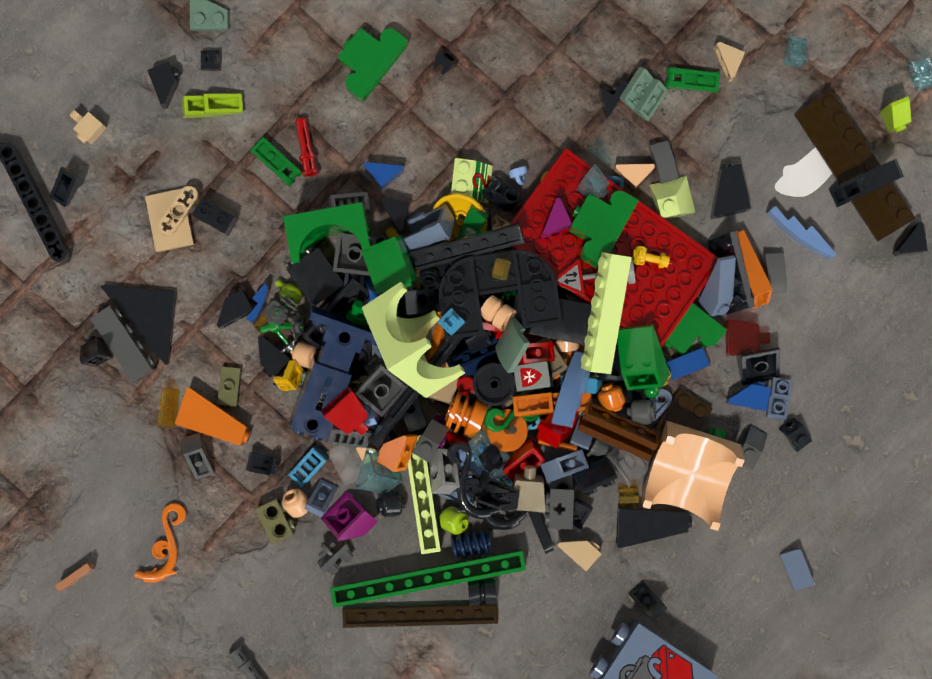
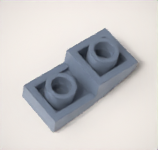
[766,377,792,421]

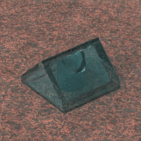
[355,450,403,494]

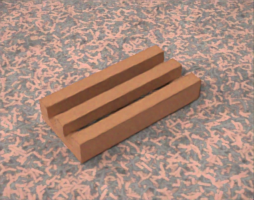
[55,562,95,591]

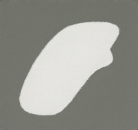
[775,148,832,197]

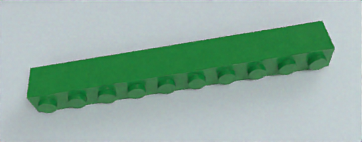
[330,549,526,608]

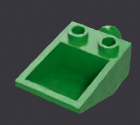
[617,324,670,398]

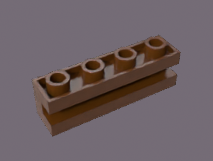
[578,402,660,461]

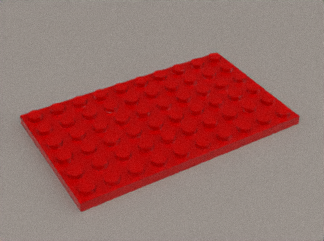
[510,149,718,348]

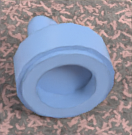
[509,166,528,185]

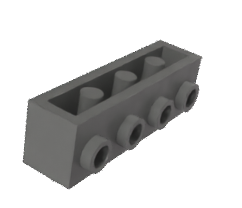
[90,306,156,383]

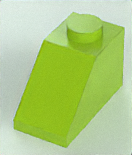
[880,97,911,133]

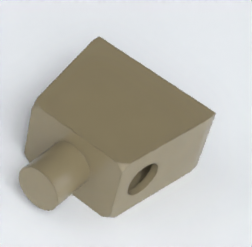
[512,465,546,513]

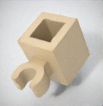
[69,110,107,145]

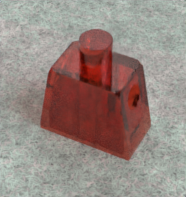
[725,319,770,357]

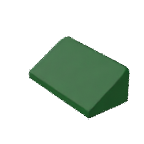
[457,206,489,239]

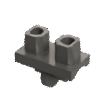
[317,540,353,575]

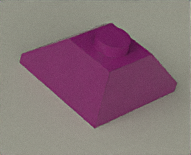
[321,491,378,541]

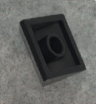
[736,347,780,385]

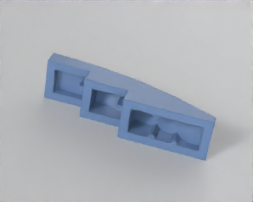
[766,206,837,259]
[551,351,590,428]

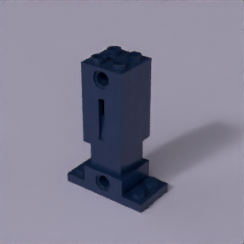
[290,305,377,441]

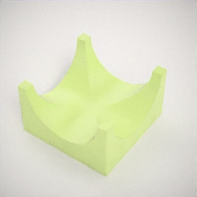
[362,282,465,398]

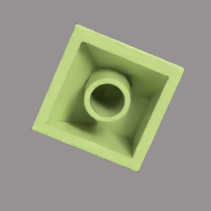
[649,176,696,220]

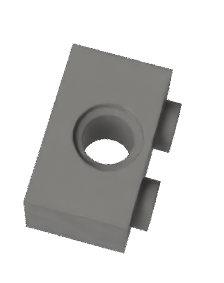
[429,448,460,495]

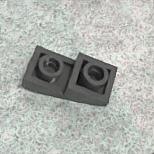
[649,140,679,184]
[763,252,787,294]

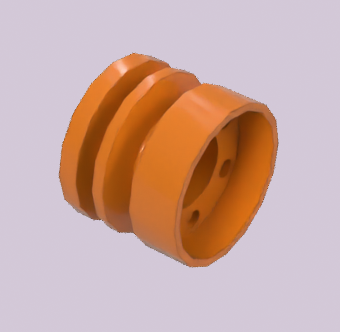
[445,391,488,440]

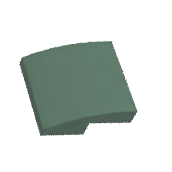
[619,67,668,122]
[495,316,530,373]

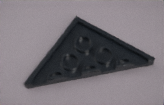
[101,285,176,365]

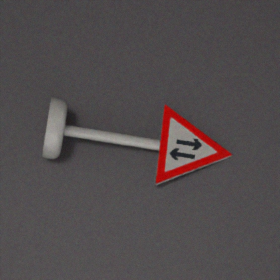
[555,258,635,296]

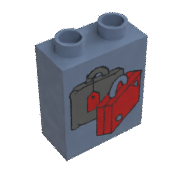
[589,619,719,679]

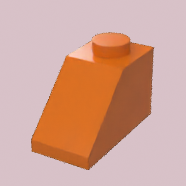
[377,434,418,472]

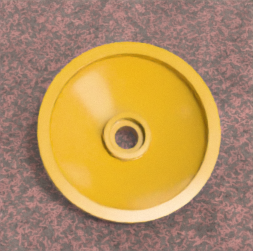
[433,193,487,237]

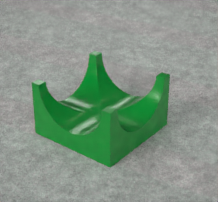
[283,202,371,264]

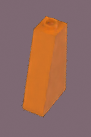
[733,230,773,310]
[175,387,251,446]

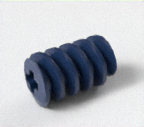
[450,530,491,559]

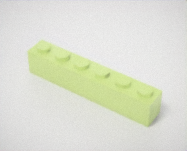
[581,252,632,374]
[408,435,441,554]

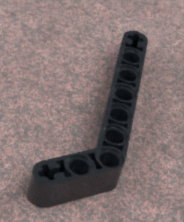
[0,142,72,264]

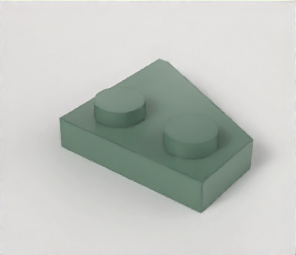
[190,0,229,31]

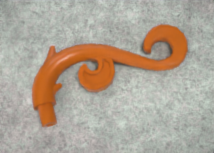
[134,503,186,583]

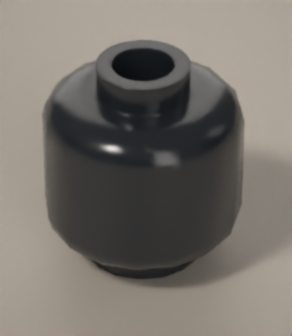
[376,491,406,518]

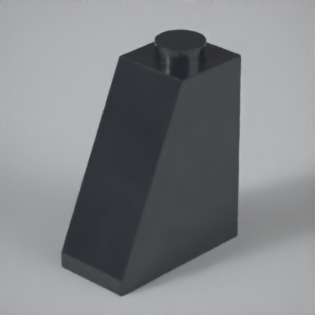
[710,163,751,220]

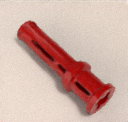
[295,118,319,177]

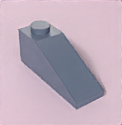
[699,255,736,317]

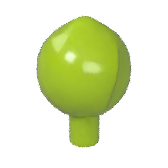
[275,279,303,305]

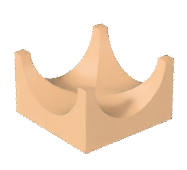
[642,421,745,531]

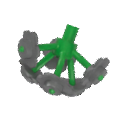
[259,296,304,353]

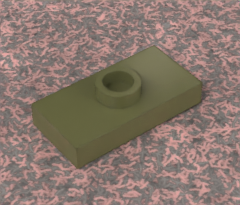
[217,366,241,407]

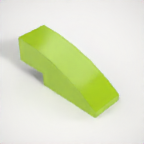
[181,94,243,118]

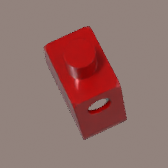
[321,386,369,435]

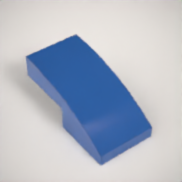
[246,284,270,324]
[666,348,710,380]

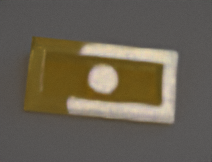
[157,388,180,428]

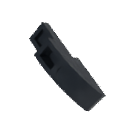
[829,159,904,207]

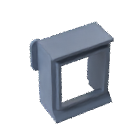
[403,205,455,252]

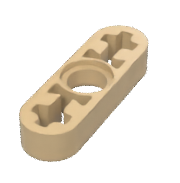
[158,186,199,236]

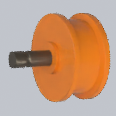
[481,409,528,452]

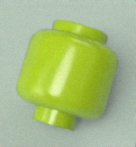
[439,506,468,535]

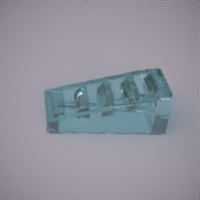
[468,429,491,470]

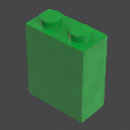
[361,236,418,294]

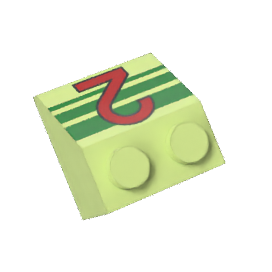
[451,158,493,204]

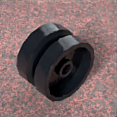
[472,362,517,406]

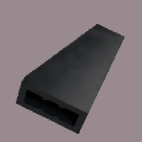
[616,508,692,548]

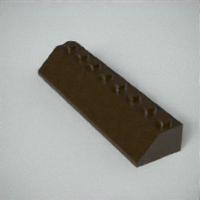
[794,91,915,242]

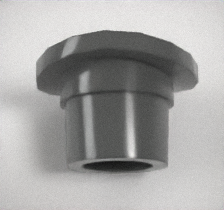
[582,437,609,458]

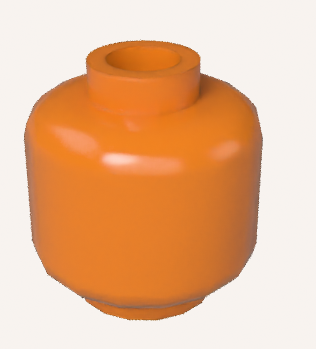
[597,383,626,412]

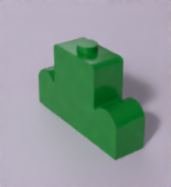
[338,28,409,104]
[569,191,639,269]
[663,303,727,354]

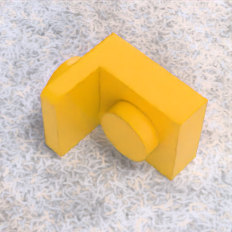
[273,360,304,391]

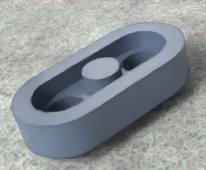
[649,389,672,422]

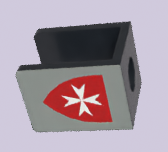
[514,361,554,392]

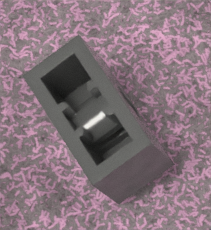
[545,488,574,529]

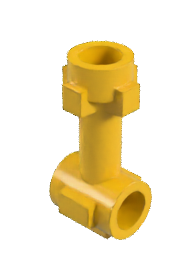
[632,246,670,268]

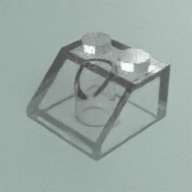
[327,436,381,486]

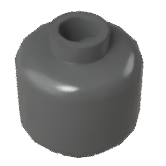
[627,399,656,425]

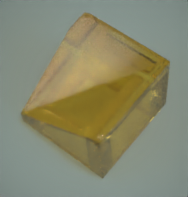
[492,258,511,281]

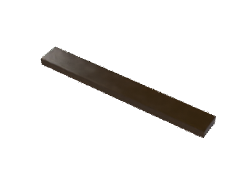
[342,604,498,628]

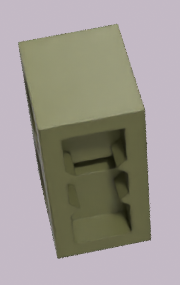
[255,498,296,544]

